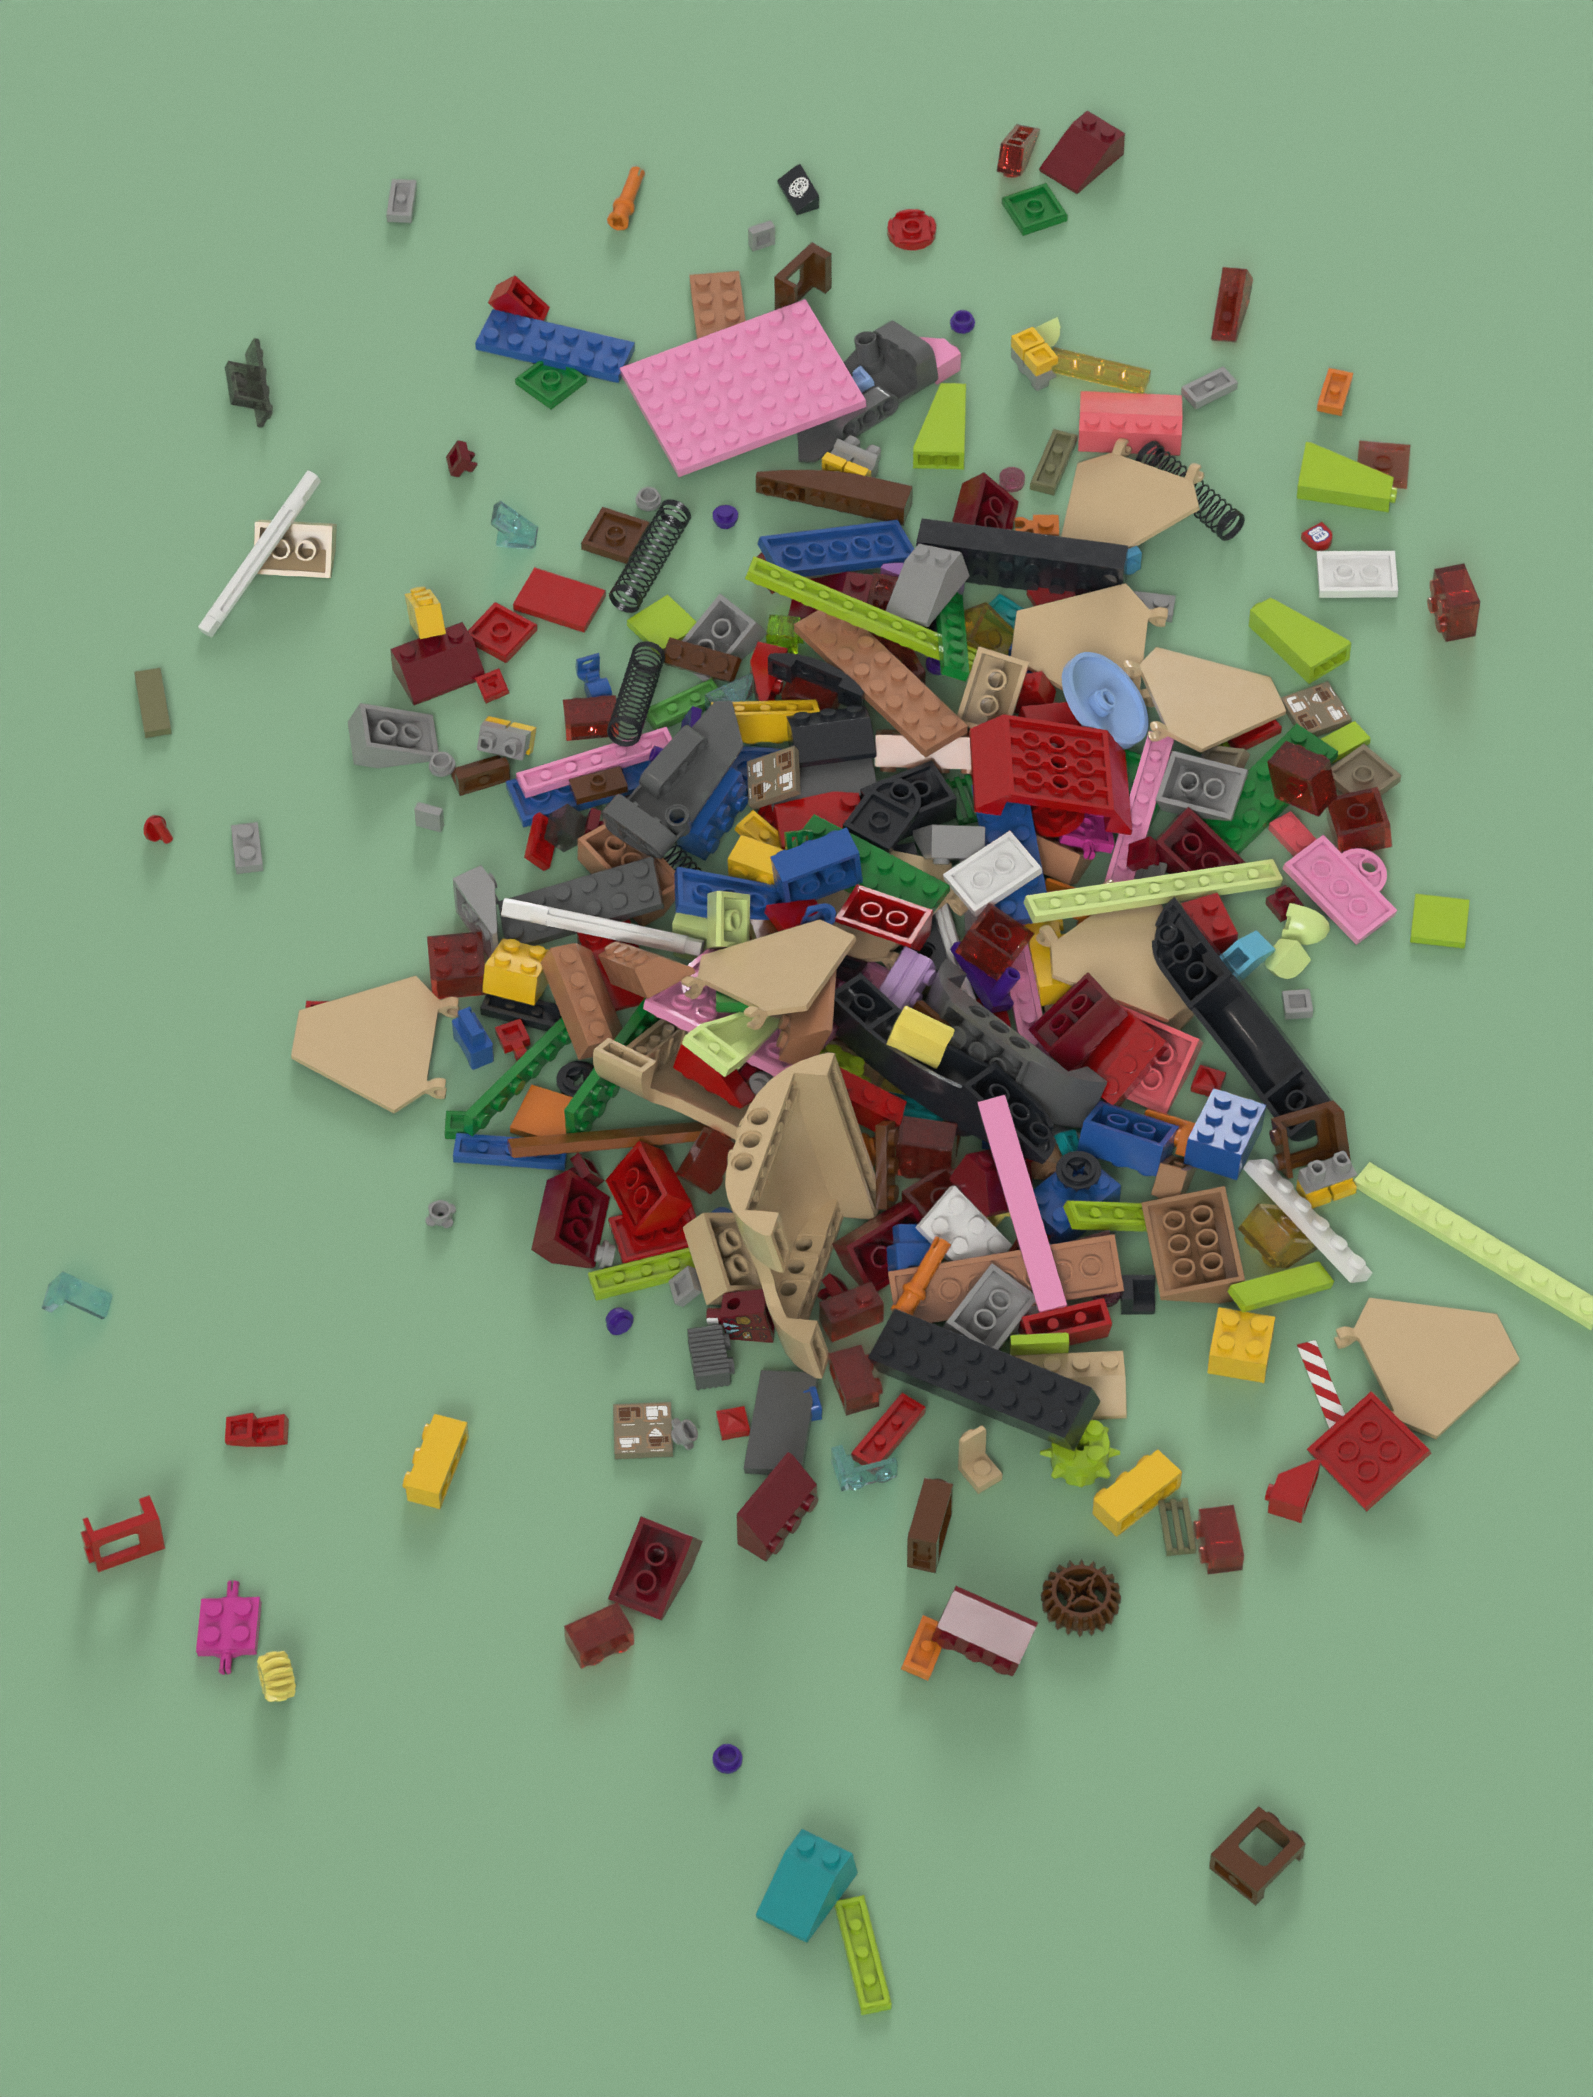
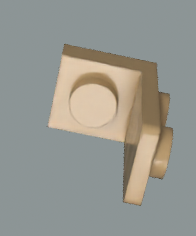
[958,1425,1002,1494]

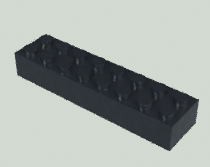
[916,518,1128,596]
[868,1309,1101,1451]

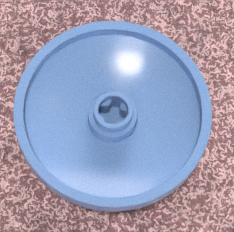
[1062,652,1149,749]

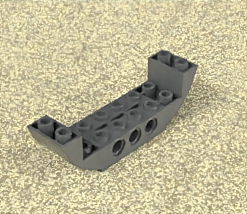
[924,959,1108,1128]

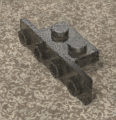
[225,338,273,428]

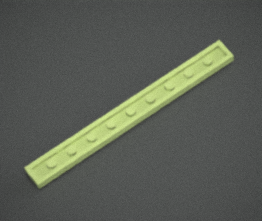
[1024,859,1283,923]
[1354,1162,1593,1330]

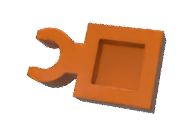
[1015,515,1059,536]

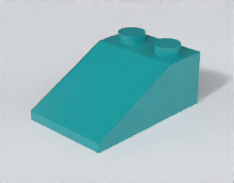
[756,1829,858,1943]

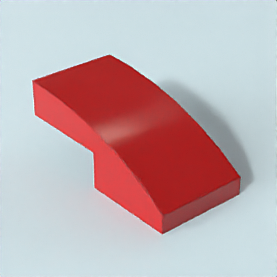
[225,1413,289,1447]

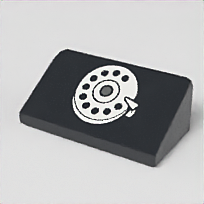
[777,164,819,215]

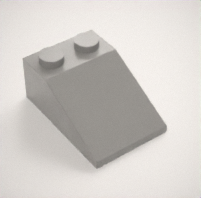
[886,544,969,627]
[682,594,767,682]
[348,703,439,768]
[1155,751,1249,821]
[913,825,985,865]
[453,865,499,958]
[943,1263,1035,1350]

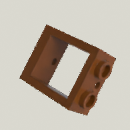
[907,1478,953,1573]

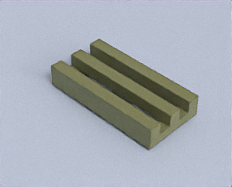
[1158,1498,1196,1556]

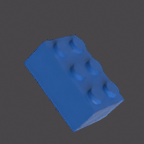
[673,767,748,861]
[770,828,863,903]
[1183,1088,1267,1180]
[1077,1101,1179,1177]
[1033,1167,1121,1245]

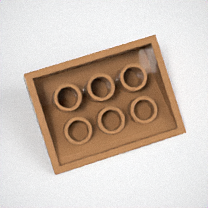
[1141,1186,1245,1304]

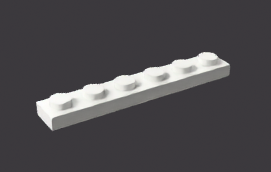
[1243,1159,1372,1283]

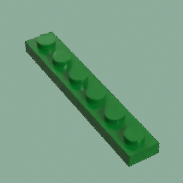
[936,592,969,682]
[464,1017,571,1137]

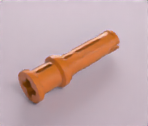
[607,166,645,231]
[890,1236,951,1316]

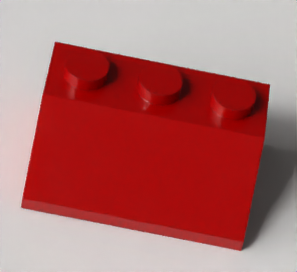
[835,884,933,951]
[1079,1010,1170,1107]
[605,1140,692,1236]

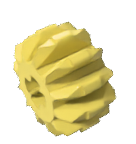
[257,1651,296,1702]

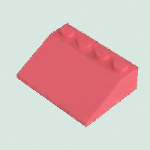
[1078,391,1182,456]
[1070,1005,1203,1114]

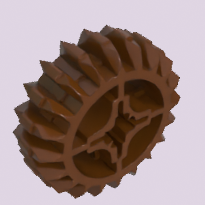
[1041,1559,1121,1637]

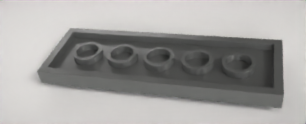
[498,857,664,946]

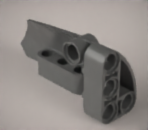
[797,321,938,462]
[601,701,744,859]

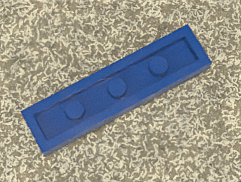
[453,1133,567,1171]

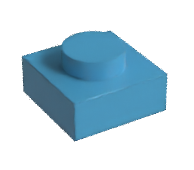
[1127,546,1142,575]

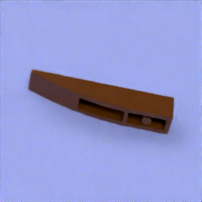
[756,470,913,526]

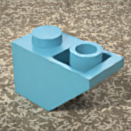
[1223,930,1276,980]

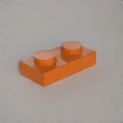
[1317,368,1353,416]
[901,1615,942,1681]

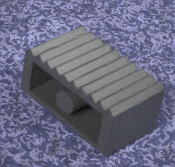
[687,1324,735,1390]

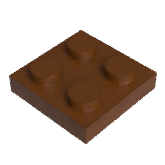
[581,507,650,564]

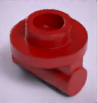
[143,815,173,844]

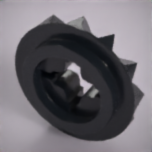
[556,1061,594,1097]
[1056,1151,1101,1192]

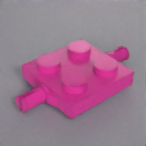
[1059,813,1115,860]
[196,1580,262,1675]

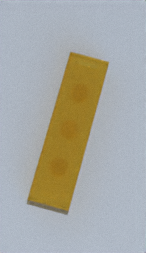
[1051,347,1151,394]

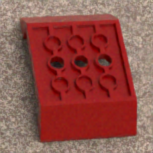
[969,714,1132,835]

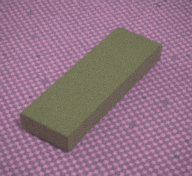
[1030,429,1078,496]
[134,668,172,738]

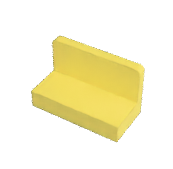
[886,1006,955,1069]

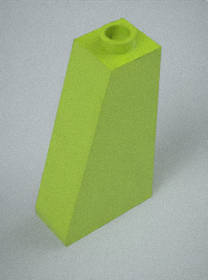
[913,383,966,470]
[1297,442,1397,512]
[1249,597,1351,684]

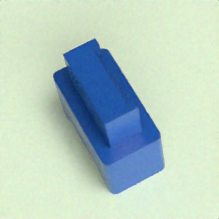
[452,1007,494,1070]
[887,1224,931,1272]

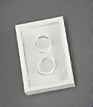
[1316,551,1398,598]
[943,831,1042,917]
[915,1186,1012,1262]

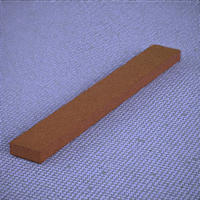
[507,1122,731,1158]

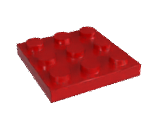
[1307,1391,1431,1512]

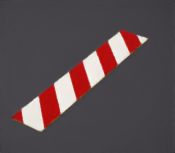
[1297,1340,1345,1428]

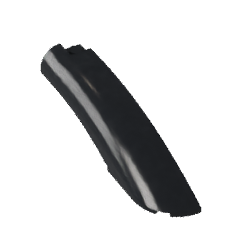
[1152,897,1333,1142]
[833,973,1056,1164]

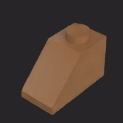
[1151,1155,1197,1199]

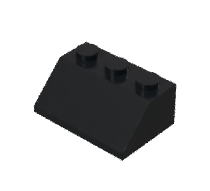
[786,705,877,768]
[860,760,957,840]

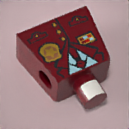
[706,1289,775,1343]

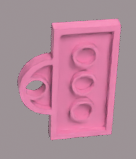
[1283,835,1397,945]

